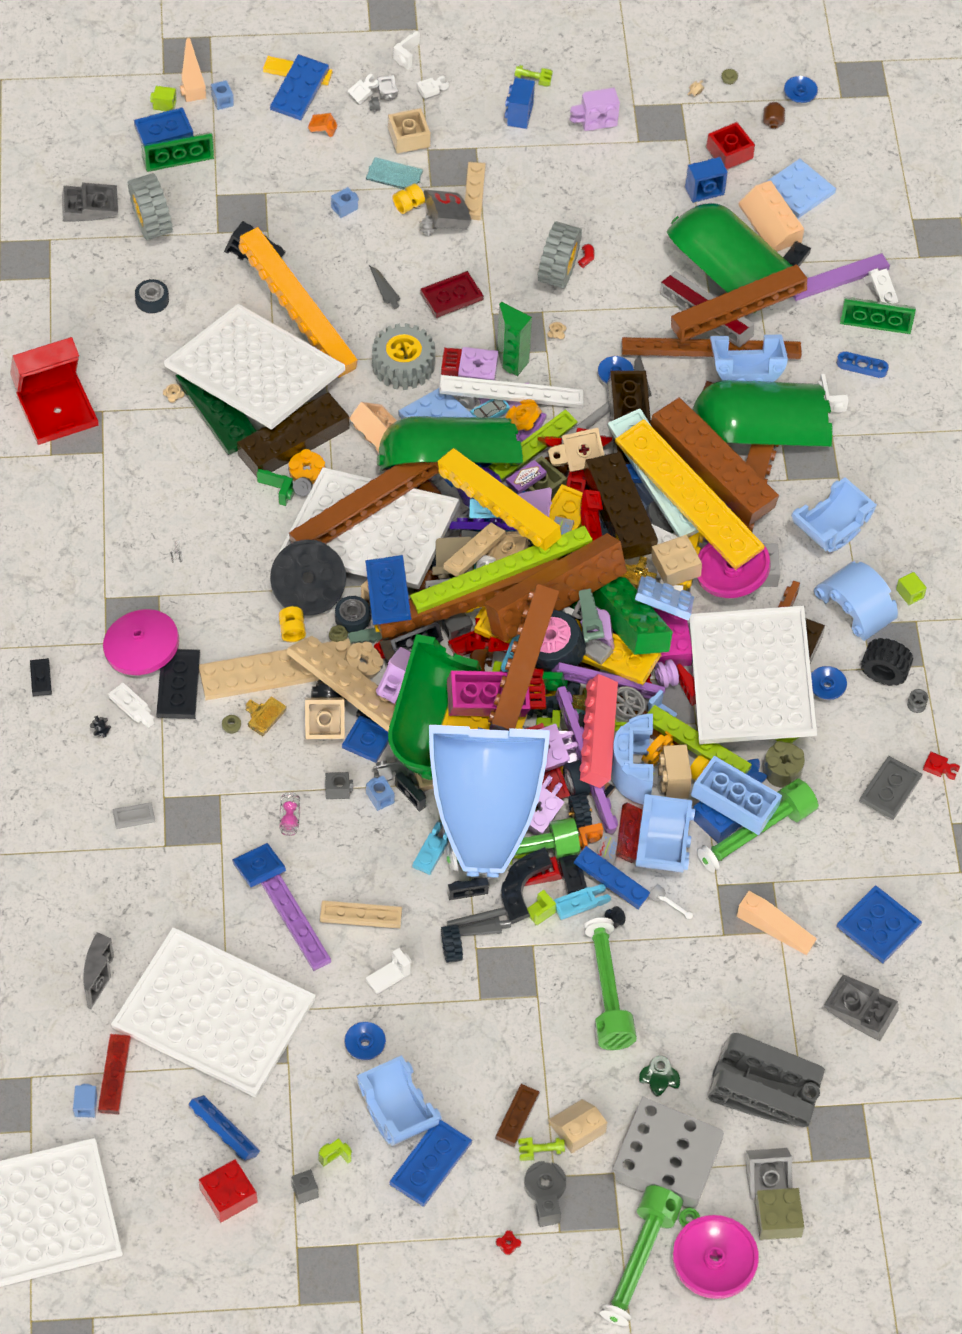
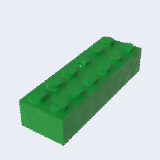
[592,577,673,655]

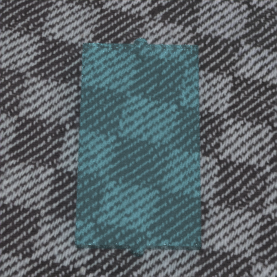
[366,157,423,190]

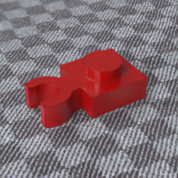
[923,752,960,780]

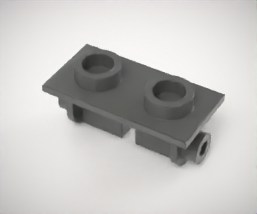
[372,758,413,780]

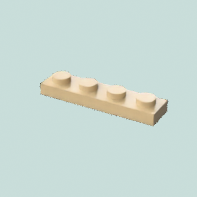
[465,162,486,220]
[443,523,506,577]
[320,901,402,928]

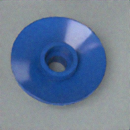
[784,76,818,103]
[598,356,634,384]
[811,666,847,700]
[345,1022,386,1060]

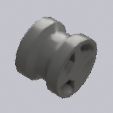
[907,689,929,713]

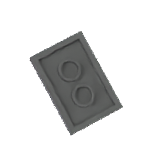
[859,755,923,820]

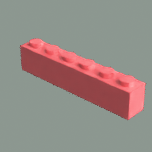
[580,674,618,788]

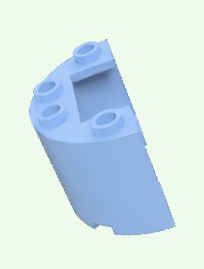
[710,334,788,382]
[791,477,877,552]
[813,561,898,641]
[611,714,653,805]
[636,794,695,873]
[357,1055,442,1146]

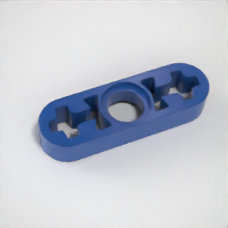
[836,351,889,378]

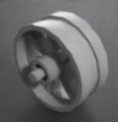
[615,686,645,723]

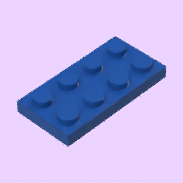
[270,54,329,121]
[365,555,411,625]
[389,1120,472,1207]

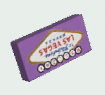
[506,460,547,494]

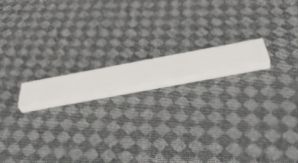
[439,375,583,408]

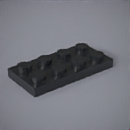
[156,649,200,719]

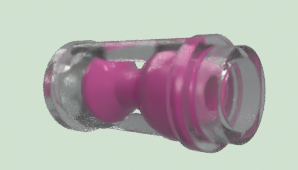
[279,792,300,836]

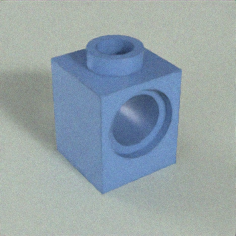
[211,80,234,110]
[331,187,359,218]
[366,776,395,811]
[73,1084,98,1118]

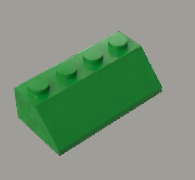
[141,132,214,172]
[840,297,916,335]
[497,301,532,376]

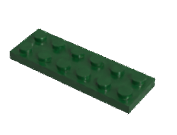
[175,374,257,455]

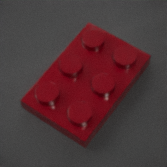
[420,271,484,318]

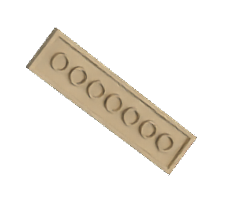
[286,636,397,732]
[199,638,351,701]

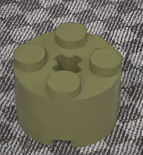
[763,741,805,788]

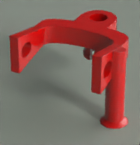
[466,618,510,653]

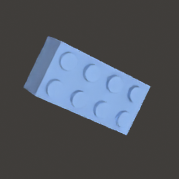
[691,756,782,835]

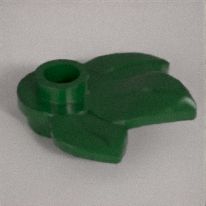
[639,1055,680,1097]

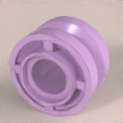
[655,659,679,688]

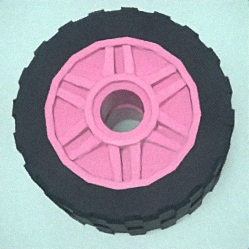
[535,610,586,672]

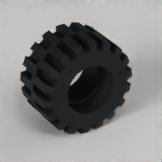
[861,638,914,686]

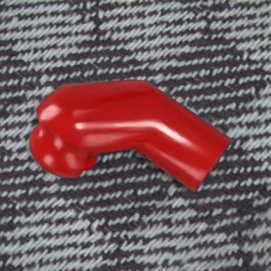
[578,244,595,268]

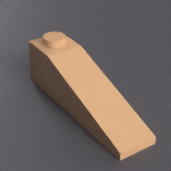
[180,38,206,102]
[737,891,817,955]

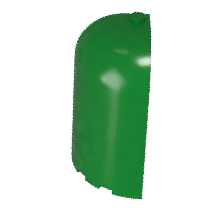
[667,203,792,314]
[692,380,832,447]
[377,416,523,471]
[388,634,481,780]

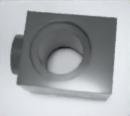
[442,613,473,640]
[325,772,353,800]
[291,1169,319,1205]
[535,1194,561,1228]

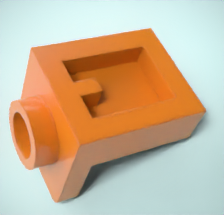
[308,113,337,137]
[578,823,604,851]

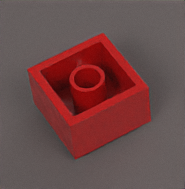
[706,122,755,169]
[199,1159,258,1223]

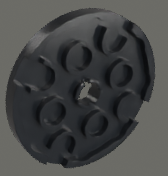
[270,539,346,616]

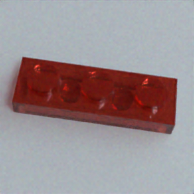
[616,802,642,863]

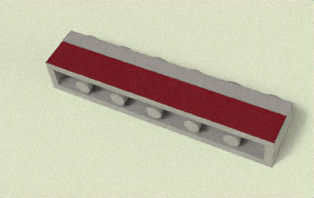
[661,271,754,347]

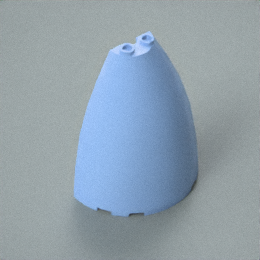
[429,725,550,878]

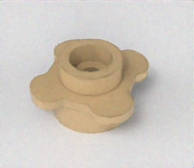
[688,80,705,97]
[547,322,566,339]
[163,384,184,403]

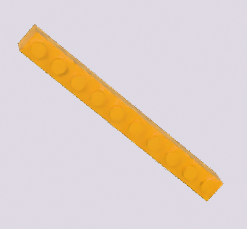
[239,227,358,378]

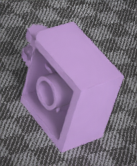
[570,87,620,131]
[458,347,498,380]
[376,647,411,704]
[539,724,578,772]
[527,776,564,835]

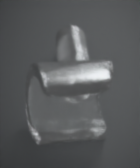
[170,540,183,563]

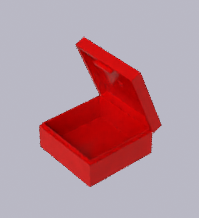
[10,337,99,445]

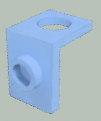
[647,690,677,717]

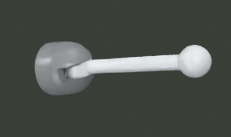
[648,884,693,919]

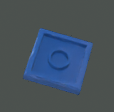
[342,715,389,763]
[232,843,286,888]

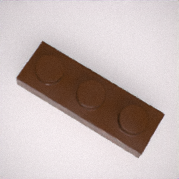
[496,1084,540,1147]

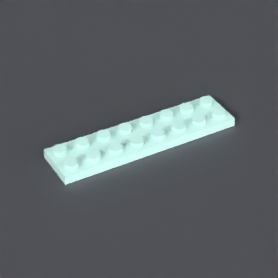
[608,409,699,537]

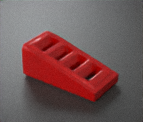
[441,347,462,377]
[676,663,696,706]
[529,669,546,709]
[524,856,562,886]

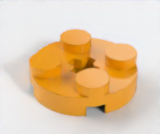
[505,399,542,431]
[288,449,325,484]
[641,731,674,767]

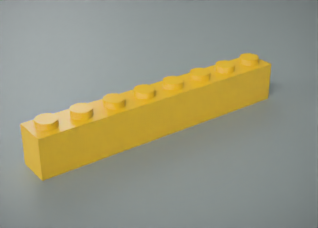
[438,448,561,551]

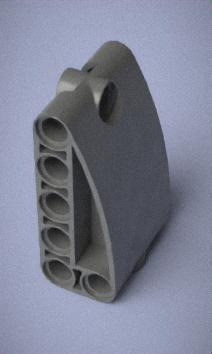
[708,1033,825,1127]

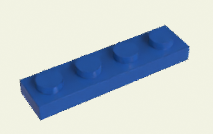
[574,846,650,910]
[188,1095,260,1160]

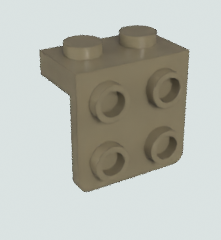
[433,537,474,579]

